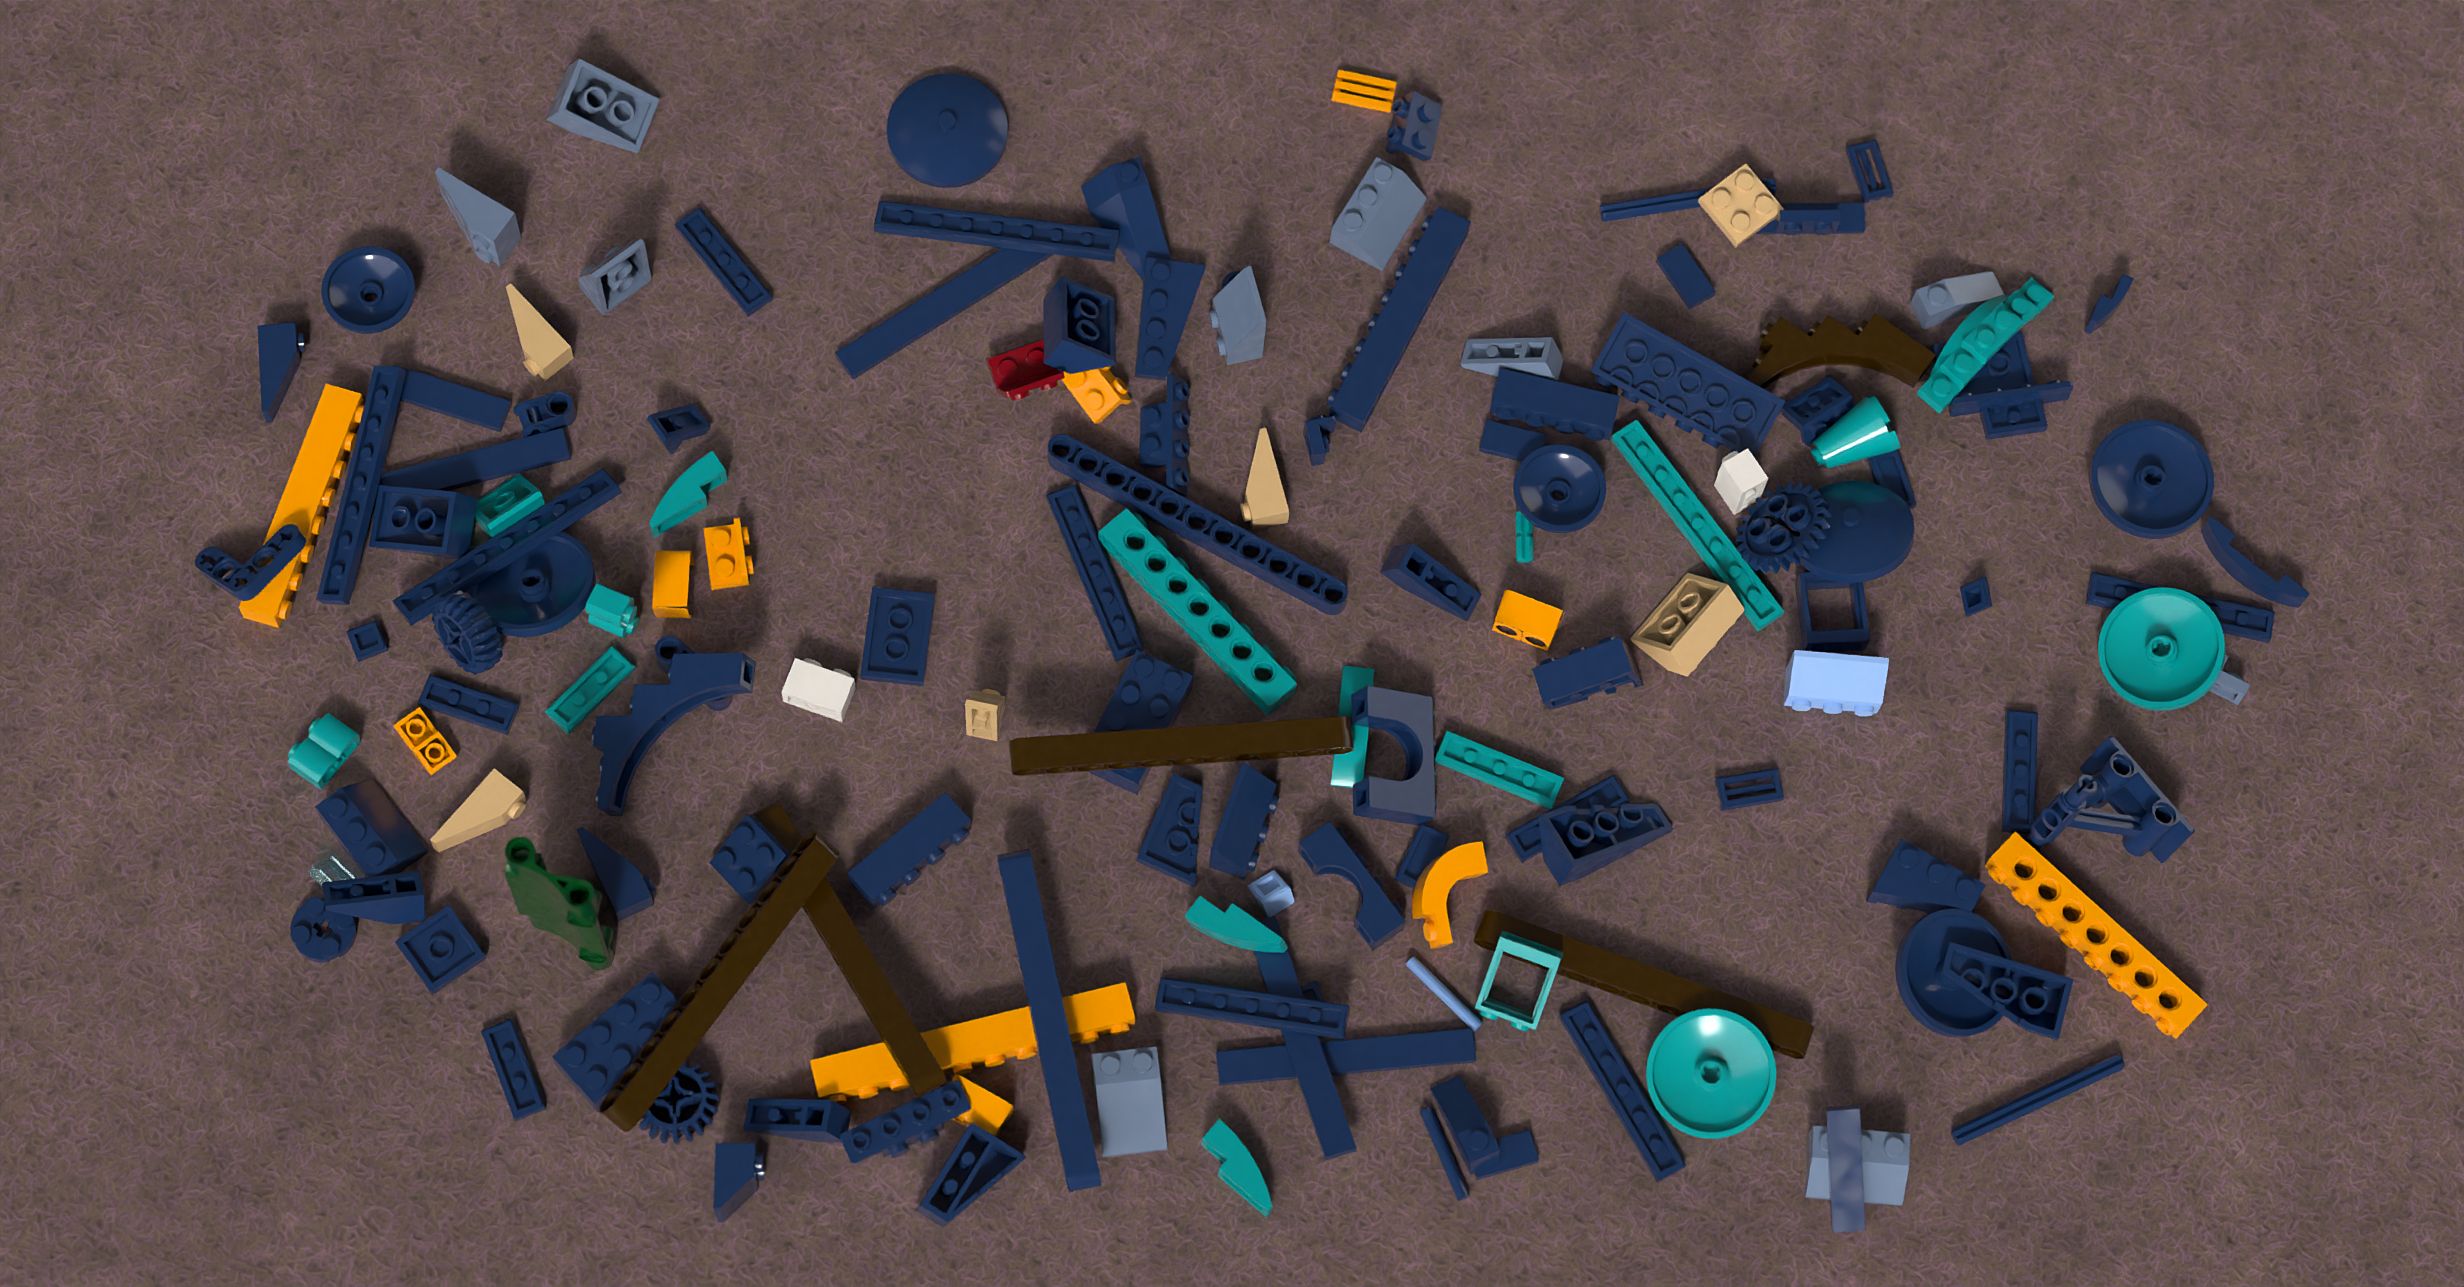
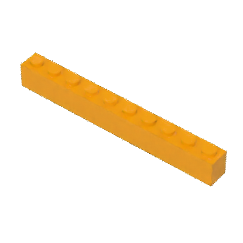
[810,982,1135,1105]

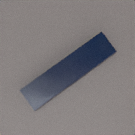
[675,208,773,317]
[394,365,512,433]
[2001,710,2038,834]
[1505,774,1630,863]
[1826,1105,1865,1233]

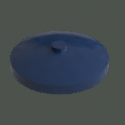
[887,74,1008,188]
[2089,420,2214,539]
[1789,481,1915,583]
[469,532,596,637]
[1895,909,2013,1038]

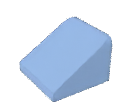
[1248,870,1295,917]

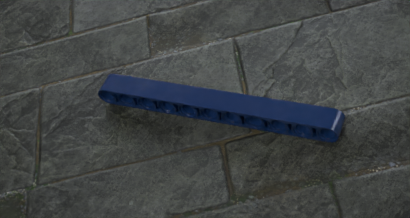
[1047,434,1348,615]
[997,849,1102,1192]

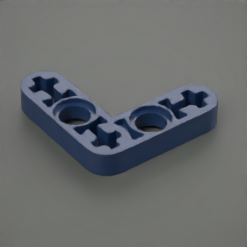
[195,524,306,601]

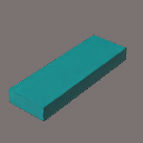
[545,646,635,735]

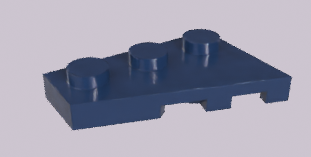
[1135,774,1202,886]

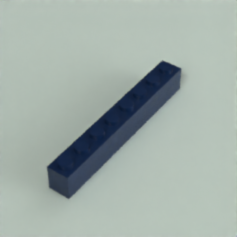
[1327,206,1471,433]

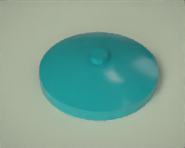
[2098,587,2226,711]
[1646,1009,1776,1139]

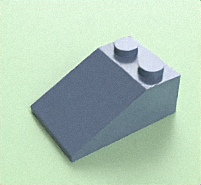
[546,59,660,153]
[435,167,521,266]
[578,239,652,315]
[1208,266,1267,365]
[1092,1047,1167,1157]

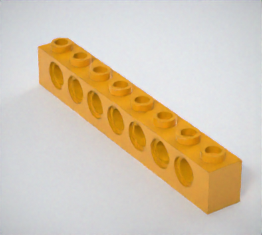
[1985,832,2208,1039]

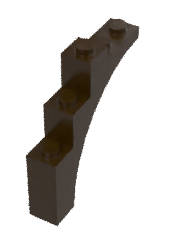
[1743,313,1936,389]

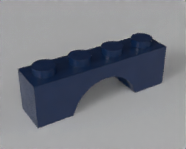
[1297,821,1406,951]

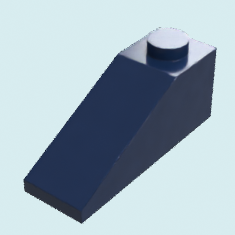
[258,322,306,423]
[1380,543,1482,621]
[576,827,656,921]
[322,871,425,925]
[1430,1076,1500,1175]
[743,1098,851,1143]

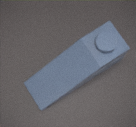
[1910,271,2004,330]
[1461,337,1564,381]

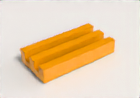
[1332,69,1397,113]

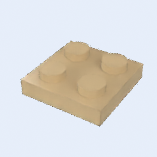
[1698,164,1784,247]

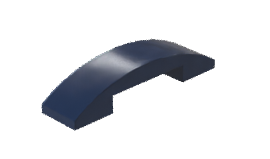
[2201,516,2310,608]

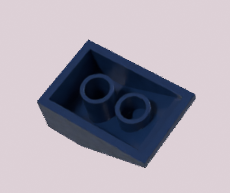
[369,485,477,559]

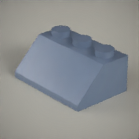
[1330,157,1427,271]
[1805,1126,1910,1206]

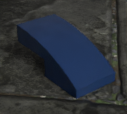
[2085,274,2134,334]

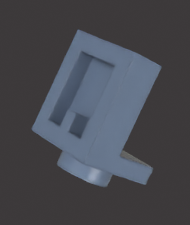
[2209,655,2250,705]

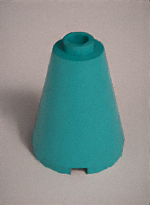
[1810,394,1901,469]

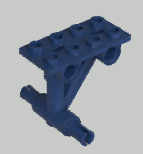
[2023,736,2195,863]

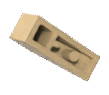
[506,283,574,381]
[1240,428,1289,531]
[965,689,1005,741]
[430,768,527,852]

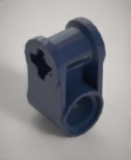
[513,391,577,438]

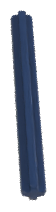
[1600,178,1777,222]
[1951,1053,2125,1145]

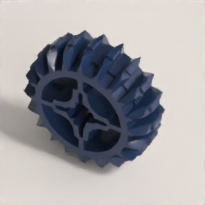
[432,590,503,675]
[639,1058,720,1145]

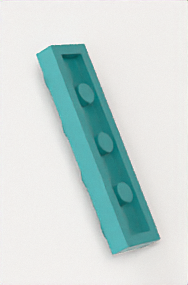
[1434,731,1564,809]

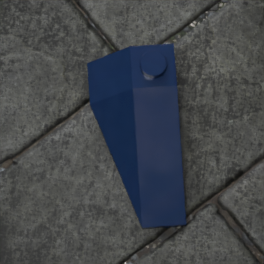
[1081,157,1172,281]
[1538,803,1673,886]
[1941,942,2074,1040]

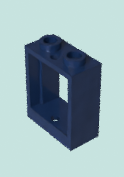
[1795,570,1870,653]

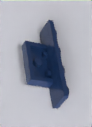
[1755,203,1866,235]
[1140,373,1190,497]
[1948,380,2073,440]
[840,1081,971,1164]

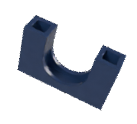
[1351,685,1437,825]

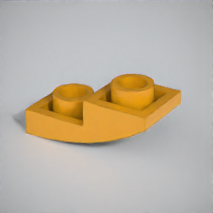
[393,707,457,775]

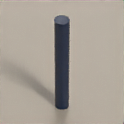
[1420,1107,1470,1201]

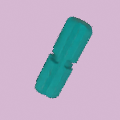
[1515,511,1534,563]

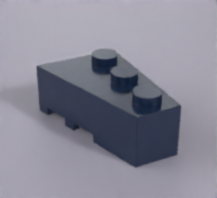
[1532,636,1644,710]
[1866,839,1986,914]
[916,1122,1027,1227]

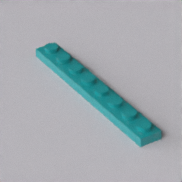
[1611,420,1784,632]

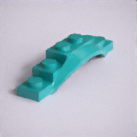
[1917,277,2055,414]

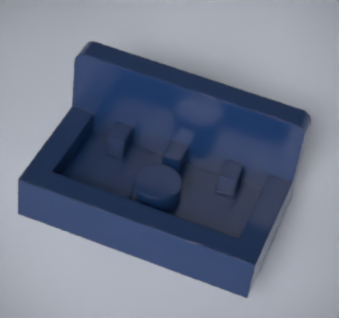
[1386,91,1442,161]

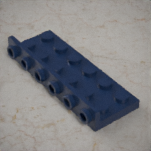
[1591,312,1786,458]

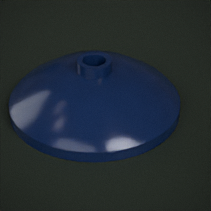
[321,246,415,334]
[1513,444,1606,533]

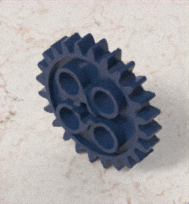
[1735,482,1831,574]

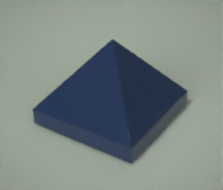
[1960,577,1992,617]

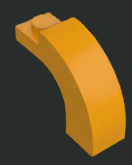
[1412,841,1488,949]

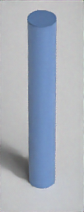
[1406,956,1483,1032]

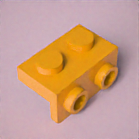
[1061,366,1132,424]

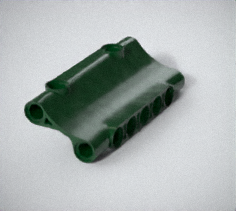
[505,836,614,970]

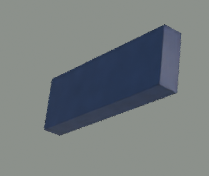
[418,674,519,735]
[481,1019,546,1121]

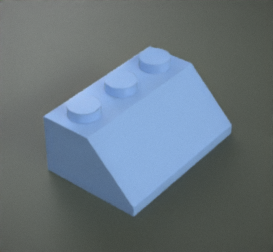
[1784,650,1889,717]

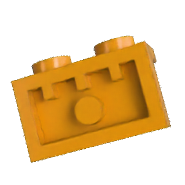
[703,517,754,590]

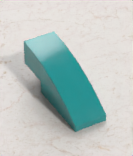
[649,451,728,538]
[1184,896,1288,953]
[1202,1119,1272,1218]

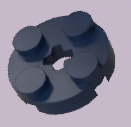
[290,897,357,963]

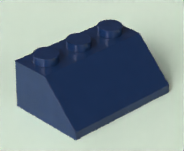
[1043,276,1116,374]
[1209,763,1280,879]
[315,779,428,877]

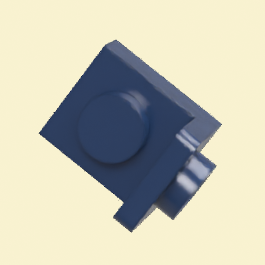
[1303,415,1336,466]

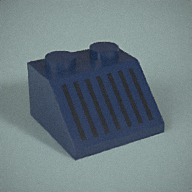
[713,1143,765,1222]

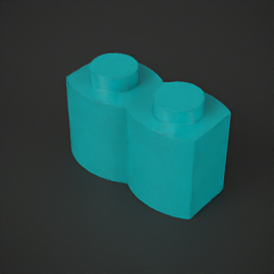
[586,583,640,639]
[288,713,361,790]

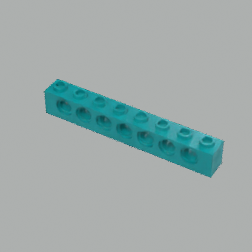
[1098,508,1297,717]

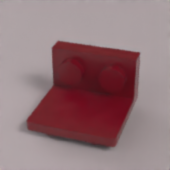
[986,338,1065,401]

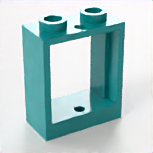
[1475,931,1563,1031]

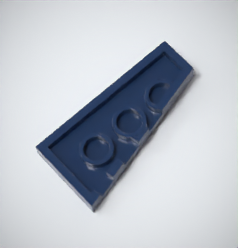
[1134,257,1206,380]

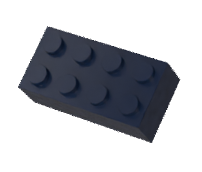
[1087,650,1193,795]
[552,972,678,1113]

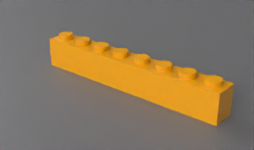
[239,384,365,628]

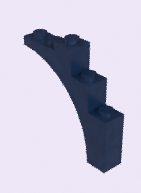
[592,653,756,816]

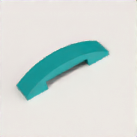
[1331,666,1374,788]

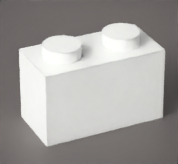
[1714,449,1768,515]
[782,658,856,722]

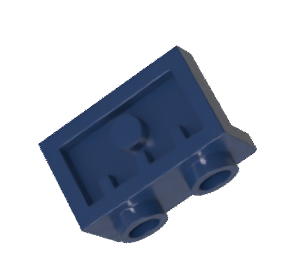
[1781,376,1854,446]

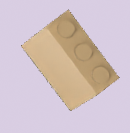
[1630,573,1745,677]

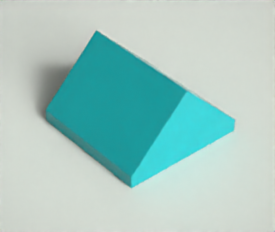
[474,473,545,539]

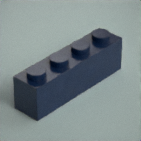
[1489,368,1620,441]
[848,792,971,909]

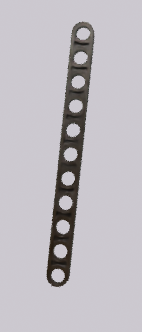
[1009,716,1355,776]
[751,800,947,1098]
[599,830,840,1132]
[1473,910,1814,1059]

